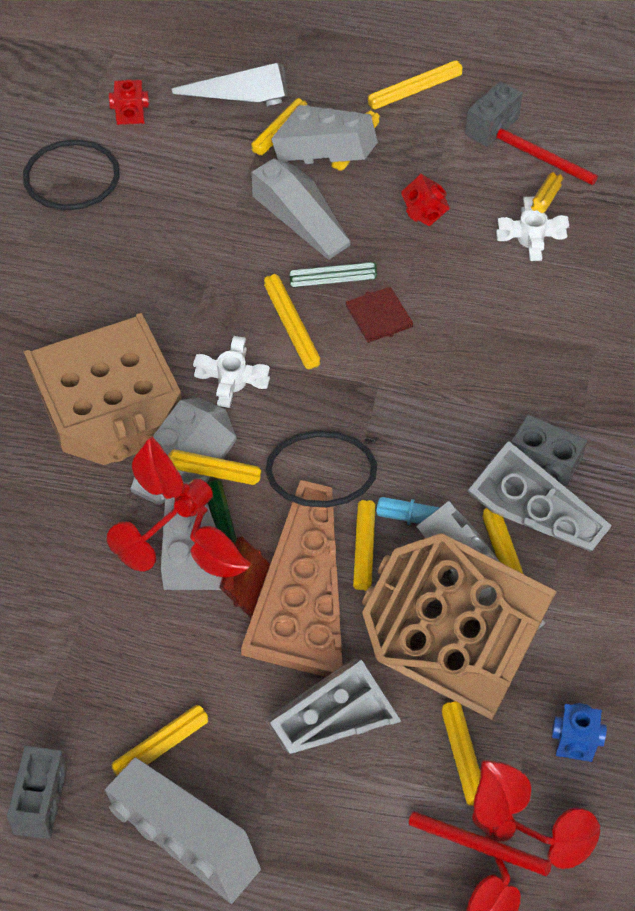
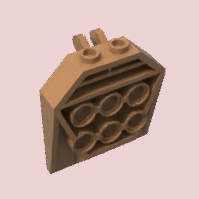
[23,313,182,465]
[362,533,557,720]

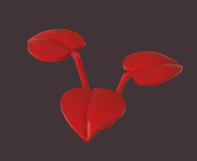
[107,436,252,577]
[466,760,601,911]

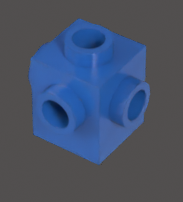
[552,703,607,762]

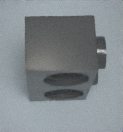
[465,81,523,147]
[511,415,587,486]
[7,746,67,839]

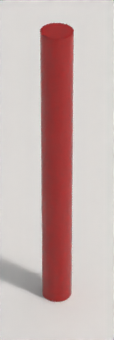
[496,128,598,186]
[409,811,552,876]

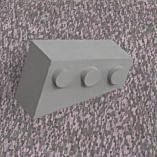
[271,105,378,164]
[161,482,232,590]
[264,659,402,754]

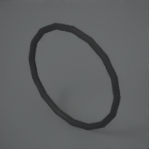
[23,139,120,210]
[265,431,378,508]

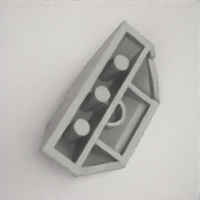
[130,397,237,505]

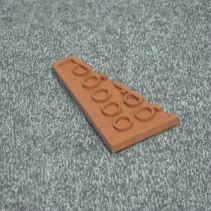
[241,480,343,677]

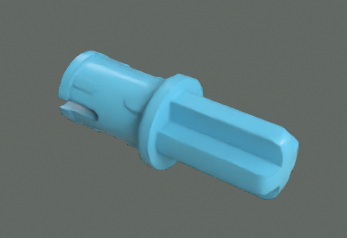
[376,497,440,525]

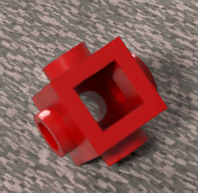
[109,80,149,125]
[401,174,450,227]

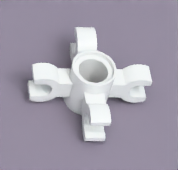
[496,196,569,261]
[193,336,270,408]

